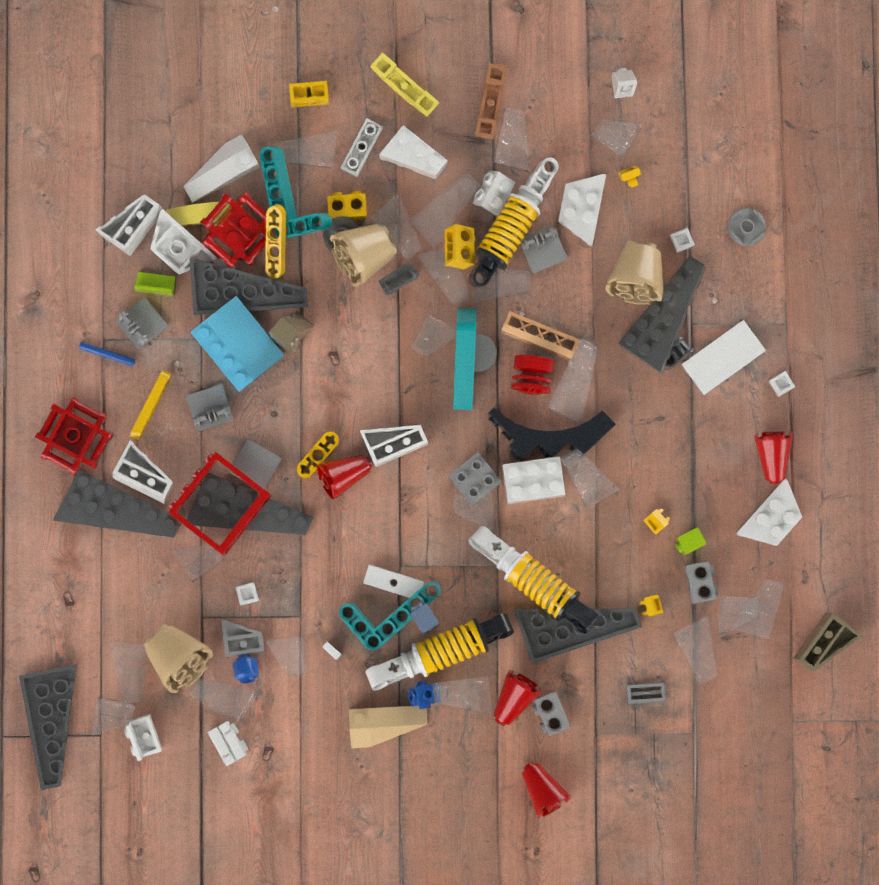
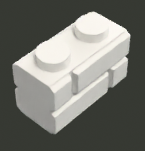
[207,721,249,766]

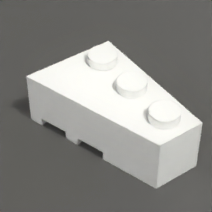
[379,125,448,179]
[95,194,162,256]
[360,425,428,467]
[112,440,173,504]

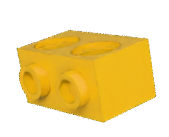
[289,81,329,107]
[327,191,367,220]
[445,224,476,270]

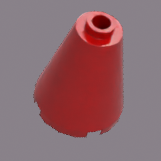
[754,431,793,484]
[316,455,372,499]
[493,670,542,726]
[522,762,571,818]

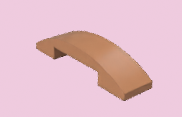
[475,63,508,140]

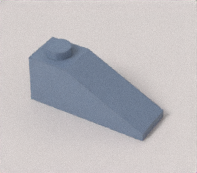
[410,602,439,635]

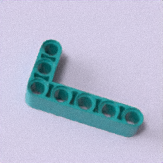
[260,146,332,238]
[453,308,476,410]
[339,581,442,651]

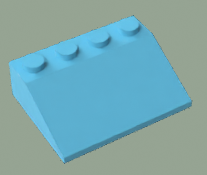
[191,296,285,392]

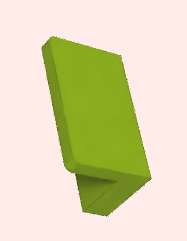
[134,272,176,296]

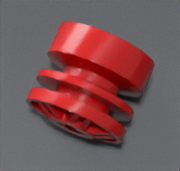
[511,355,554,395]

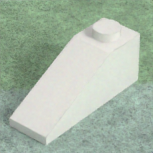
[611,68,637,98]

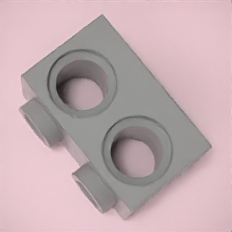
[684,561,718,604]
[532,691,570,736]

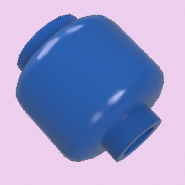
[233,654,259,684]

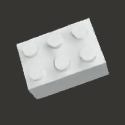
[502,457,565,504]

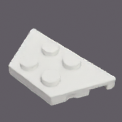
[558,174,606,246]
[150,209,217,274]
[736,479,802,546]

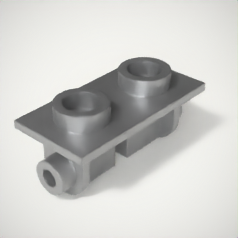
[378,261,420,295]

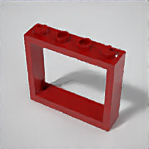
[168,452,272,556]

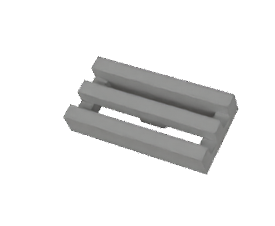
[626,682,666,704]

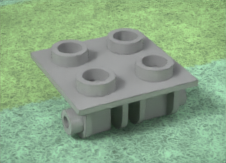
[520,224,568,274]
[115,297,168,350]
[186,384,234,432]
[448,452,501,506]

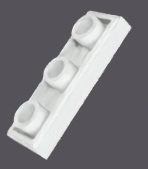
[340,118,383,177]
[363,564,424,600]

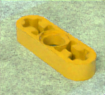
[297,432,339,479]

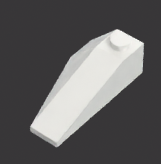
[184,135,260,203]

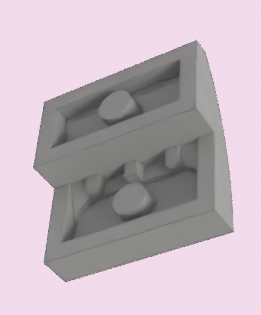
[228,439,282,489]

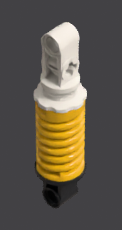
[468,158,559,288]
[468,526,600,634]
[366,614,514,690]

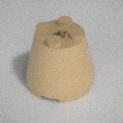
[330,224,397,287]
[605,241,664,305]
[144,624,213,693]

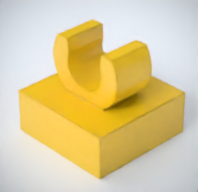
[618,165,641,188]
[643,509,670,535]
[639,594,664,617]

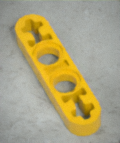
[265,205,286,279]
[130,370,172,441]

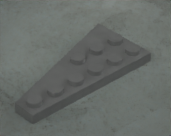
[619,256,706,375]
[190,258,308,315]
[53,469,181,538]
[187,473,313,535]
[514,609,642,664]
[19,664,77,790]

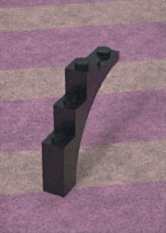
[488,408,616,461]

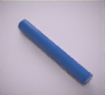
[79,342,135,367]

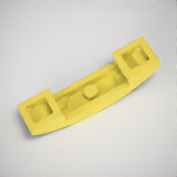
[370,52,440,117]
[166,202,243,227]

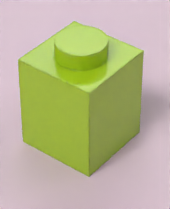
[675,527,707,556]

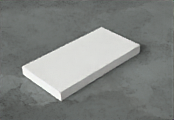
[682,320,766,395]

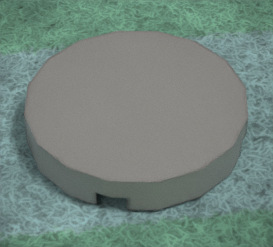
[728,208,766,246]
[474,334,497,372]

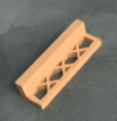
[501,311,580,361]

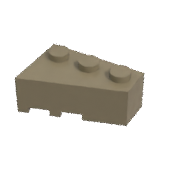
[269,311,314,354]
[793,612,863,672]

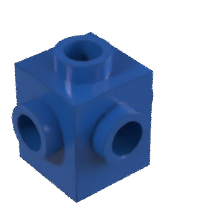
[408,681,441,710]

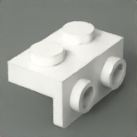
[473,170,516,216]
[124,714,162,761]

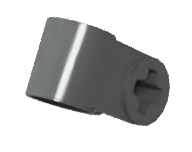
[664,335,695,370]

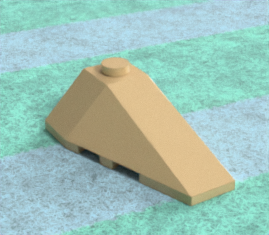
[349,706,427,748]

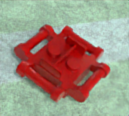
[200,191,267,268]
[35,397,114,476]

